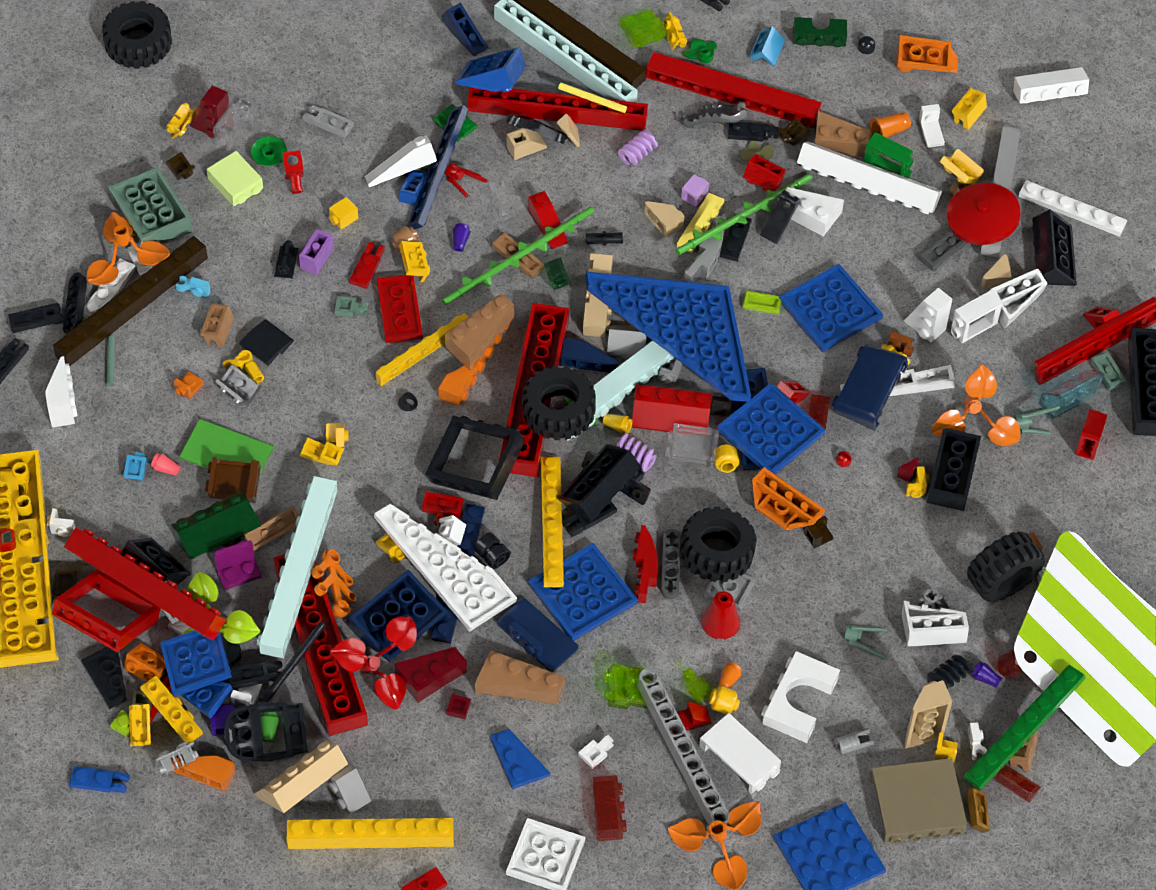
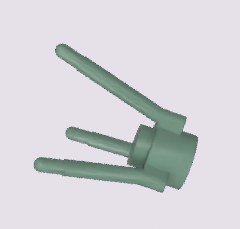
[1014,406,1060,435]
[845,624,887,660]

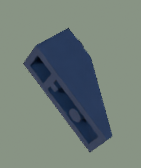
[441,3,489,56]
[561,338,618,373]

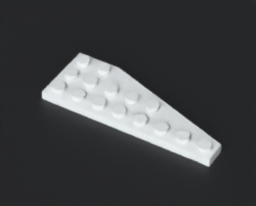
[374,504,517,632]

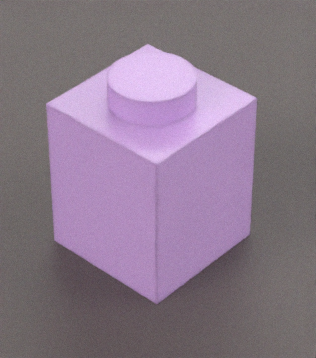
[681,174,709,207]

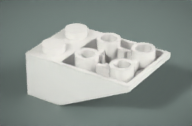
[45,356,77,427]

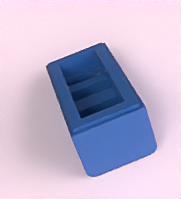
[399,171,426,205]

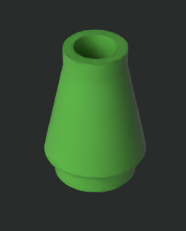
[260,712,280,743]

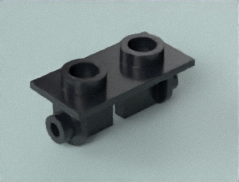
[274,240,298,279]

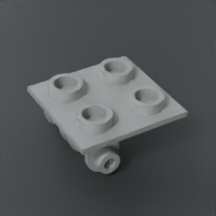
[154,742,199,774]

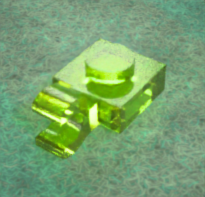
[682,668,713,704]

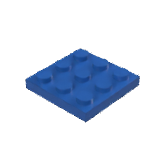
[160,630,232,697]

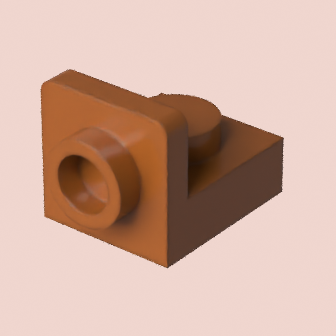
[888,331,914,357]

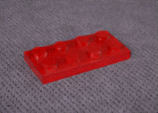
[377,275,423,343]

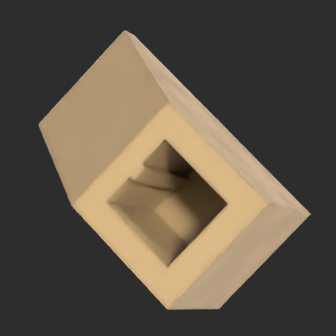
[507,128,547,160]

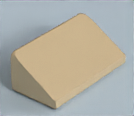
[557,114,580,147]

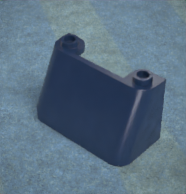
[832,344,908,431]

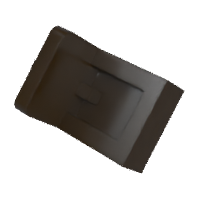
[778,117,809,146]
[166,152,196,180]
[54,571,77,596]

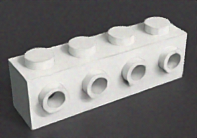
[1013,67,1089,104]

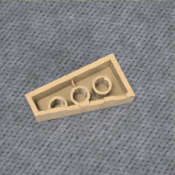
[583,253,613,337]

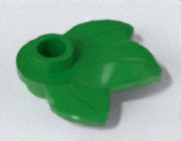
[682,39,717,64]

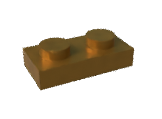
[967,787,990,833]

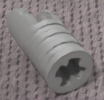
[835,728,874,755]

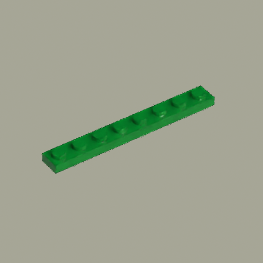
[964,664,1085,791]

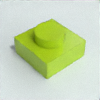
[110,710,130,737]

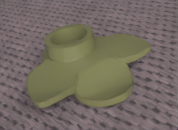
[739,140,774,163]

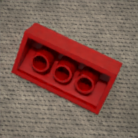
[631,384,712,437]

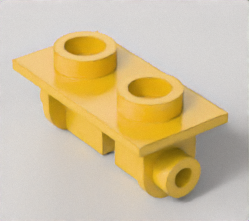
[662,12,687,50]
[166,103,197,139]

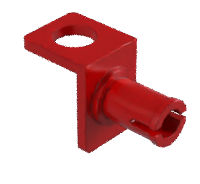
[283,150,304,194]

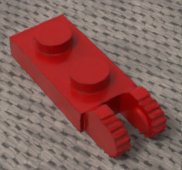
[349,241,385,289]

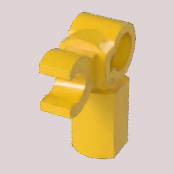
[223,350,264,383]

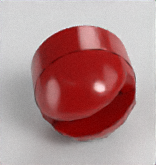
[836,451,852,467]

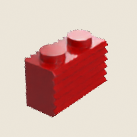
[742,154,786,192]

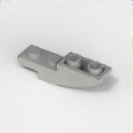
[683,226,724,282]

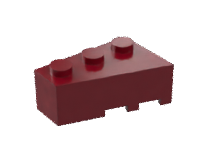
[190,85,232,140]
[394,647,467,703]

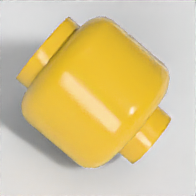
[713,444,739,473]
[709,686,740,715]

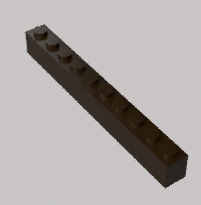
[513,0,647,89]
[53,236,208,366]

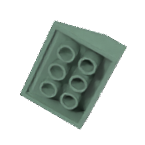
[108,167,192,241]

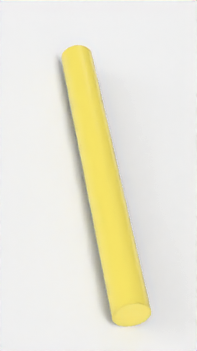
[558,83,627,113]

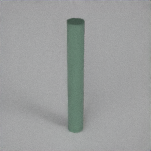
[106,336,115,386]

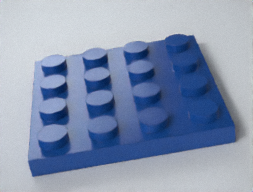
[779,264,883,352]
[717,383,825,475]
[528,543,638,641]
[773,802,886,890]

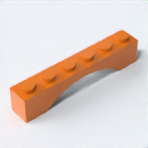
[438,323,510,406]

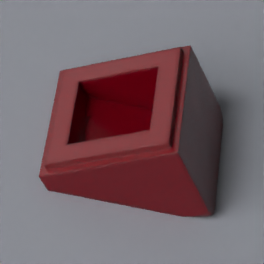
[897,458,920,483]

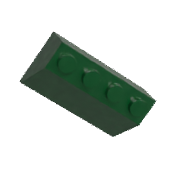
[171,492,261,559]

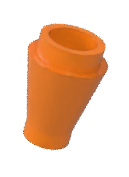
[717,662,742,689]

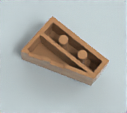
[815,111,871,157]

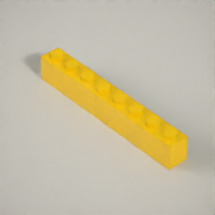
[287,818,454,849]

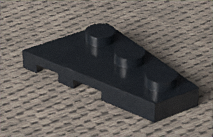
[81,642,127,709]

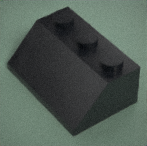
[121,537,191,585]

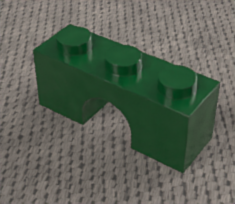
[793,17,847,47]

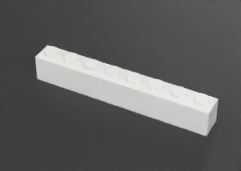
[797,141,942,214]

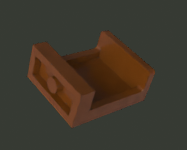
[205,456,261,503]

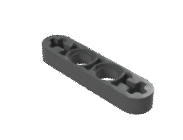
[661,529,681,599]

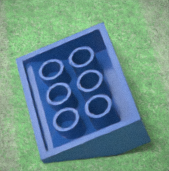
[455,47,526,92]

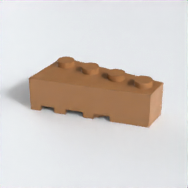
[445,293,514,370]
[475,650,565,704]

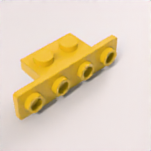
[140,676,203,744]

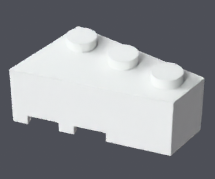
[778,187,844,237]
[902,601,969,647]

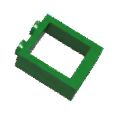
[864,132,914,178]

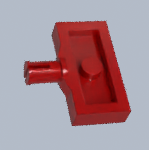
[422,491,464,526]

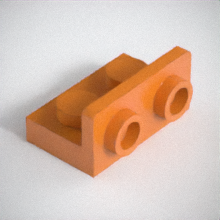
[124,643,167,682]

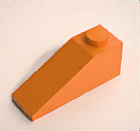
[171,756,236,791]

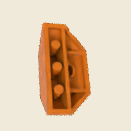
[752,467,826,530]

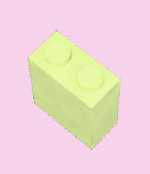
[207,151,263,206]

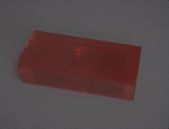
[995,765,1041,803]

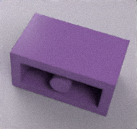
[299,229,334,275]

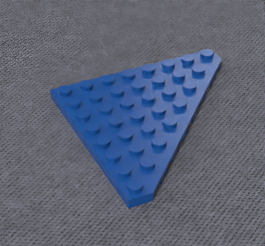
[585,271,751,402]

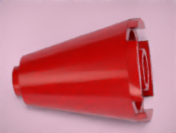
[701,591,741,640]

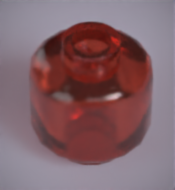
[997,649,1027,679]

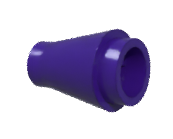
[453,223,471,252]
[971,661,1002,688]

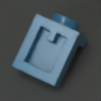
[123,452,149,481]

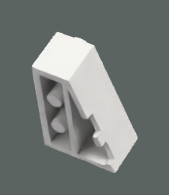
[990,269,1047,329]
[904,288,952,343]

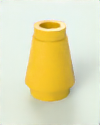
[603,414,632,434]

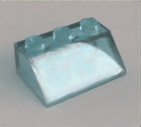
[1039,369,1105,420]

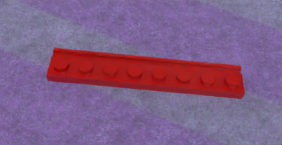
[1034,297,1156,385]

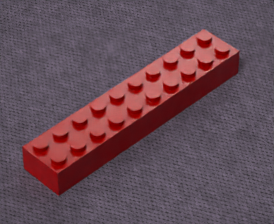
[499,303,569,477]
[273,554,368,736]

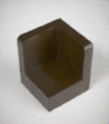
[804,516,834,548]

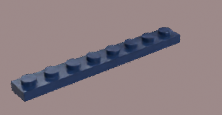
[407,105,468,230]
[432,504,485,644]

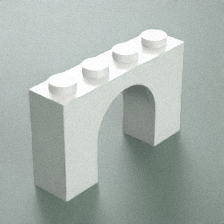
[761,651,840,743]

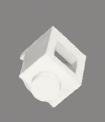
[438,515,466,546]

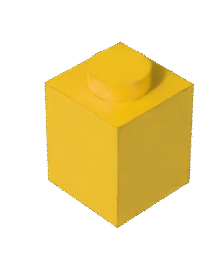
[329,197,358,229]

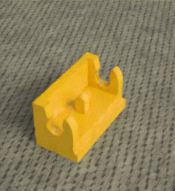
[952,88,987,130]
[129,704,151,746]

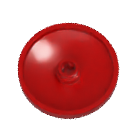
[947,183,1021,245]

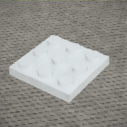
[506,818,586,890]

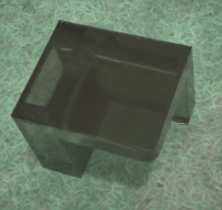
[710,396,732,417]

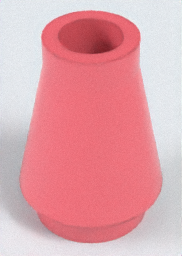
[151,453,181,476]

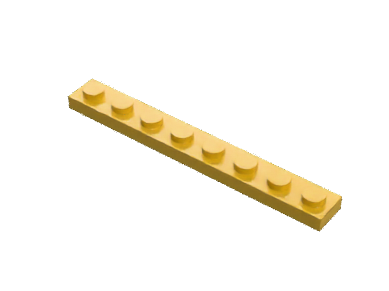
[541,457,564,587]

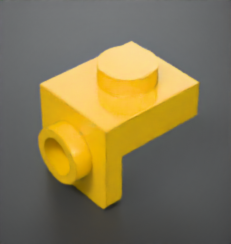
[326,423,349,447]
[906,466,929,498]

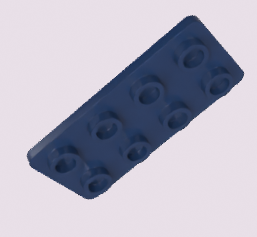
[497,599,578,672]

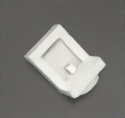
[47,508,75,537]

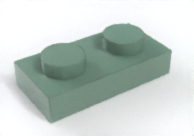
[1091,352,1127,391]

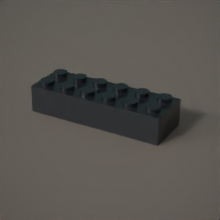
[1128,328,1156,436]

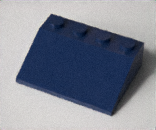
[347,570,448,662]

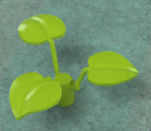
[181,572,261,644]

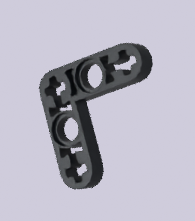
[506,113,567,144]

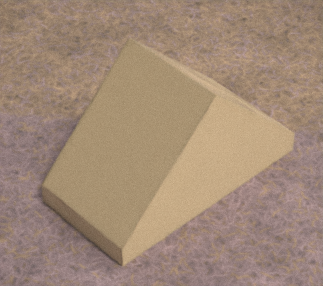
[981,254,1012,289]

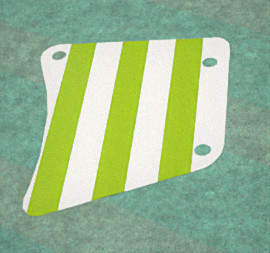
[1014,531,1156,767]

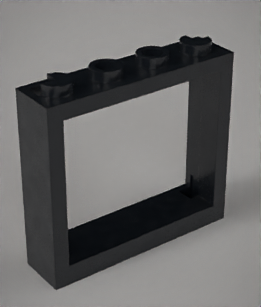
[425,415,525,500]

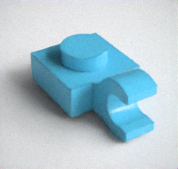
[176,276,210,298]

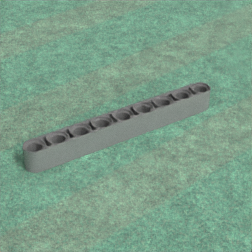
[980,125,1021,258]
[637,668,729,826]

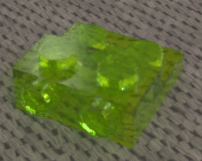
[619,9,666,48]
[603,664,650,709]

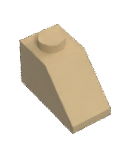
[644,201,684,237]

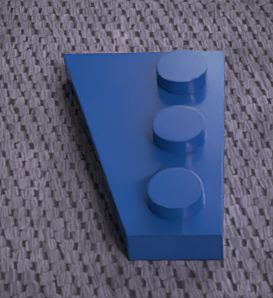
[181,682,233,719]
[490,729,550,789]

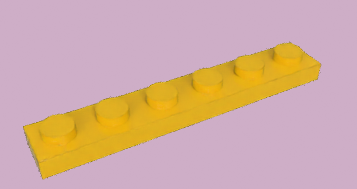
[376,313,469,386]

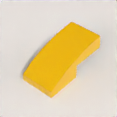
[300,437,344,466]

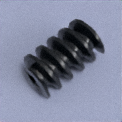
[927,654,972,690]

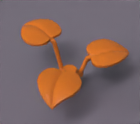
[86,212,170,285]
[931,364,1021,446]
[668,802,762,890]

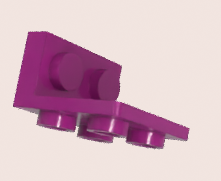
[214,540,262,590]

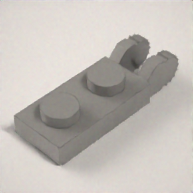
[302,105,354,138]

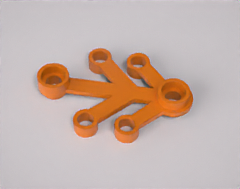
[311,549,357,618]

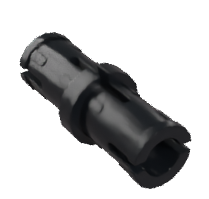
[586,231,623,246]

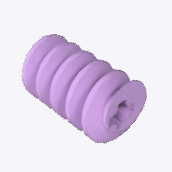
[618,129,658,166]
[616,433,657,472]

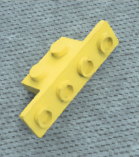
[677,193,725,253]

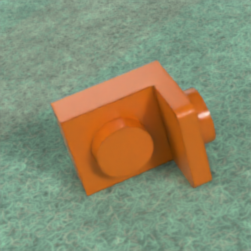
[174,371,204,399]

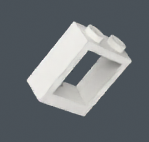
[951,290,1002,343]

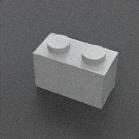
[328,762,371,814]

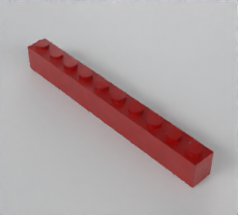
[646,52,822,128]
[468,87,648,131]
[64,527,226,641]

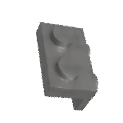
[215,364,262,405]

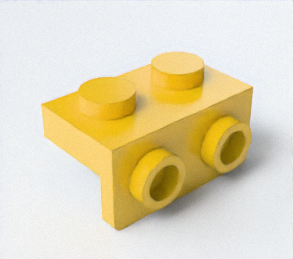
[940,149,984,185]

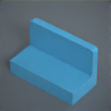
[749,26,785,66]

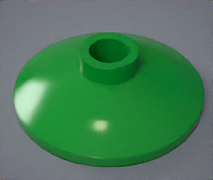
[251,136,287,167]

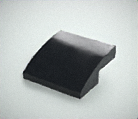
[239,319,294,366]

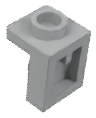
[657,359,683,385]

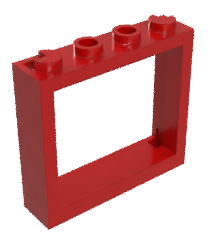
[52,570,161,652]

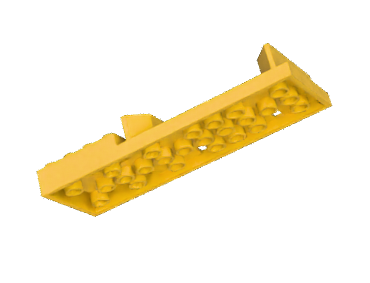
[0,450,59,668]

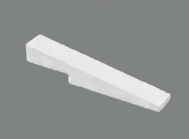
[840,365,956,396]

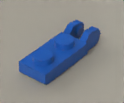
[69,766,130,793]

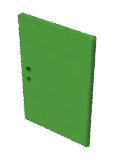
[180,419,275,474]

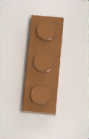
[492,233,545,279]
[243,506,299,551]

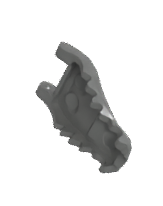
[681,101,748,128]

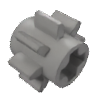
[918,587,943,609]

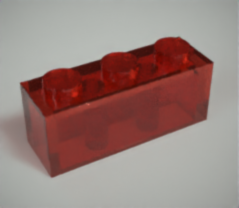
[592,775,627,841]

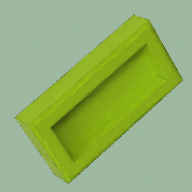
[743,291,781,315]

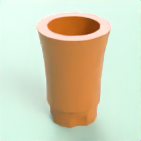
[869,112,911,138]

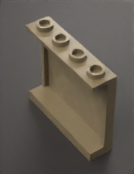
[870,758,967,844]

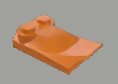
[896,35,958,73]

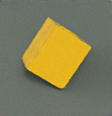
[934,732,958,763]

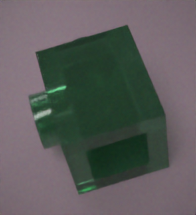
[544,257,571,290]

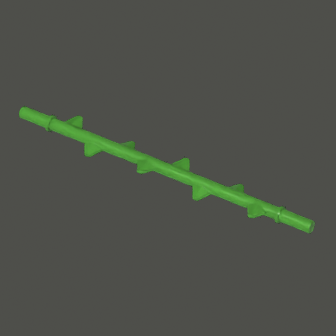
[675,173,813,256]
[442,206,594,305]

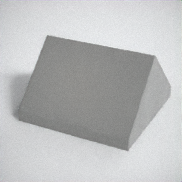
[607,324,646,358]

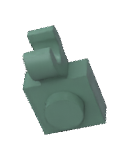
[334,296,369,317]

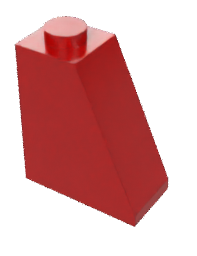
[1075,409,1108,460]

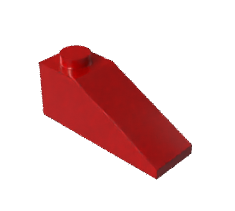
[528,191,568,250]

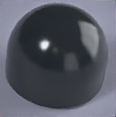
[858,36,876,54]
[398,392,418,411]

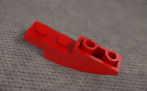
[632,525,658,603]

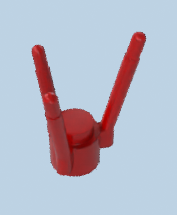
[445,163,488,197]

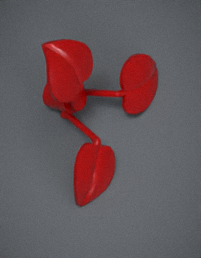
[329,617,417,710]

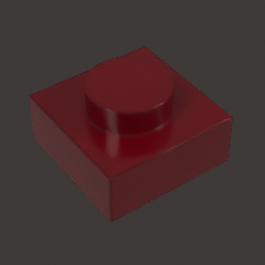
[446,694,471,720]

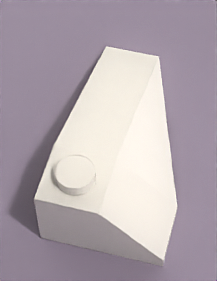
[364,135,437,187]

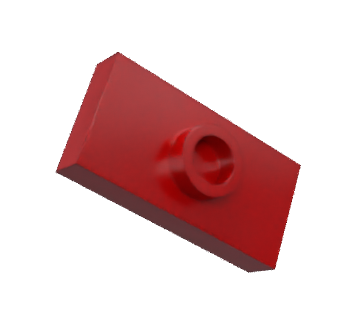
[401,867,447,890]

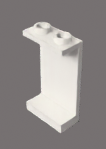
[699,713,781,794]

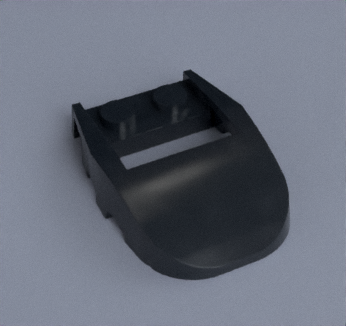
[224,702,308,762]

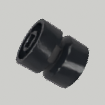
[474,532,511,569]

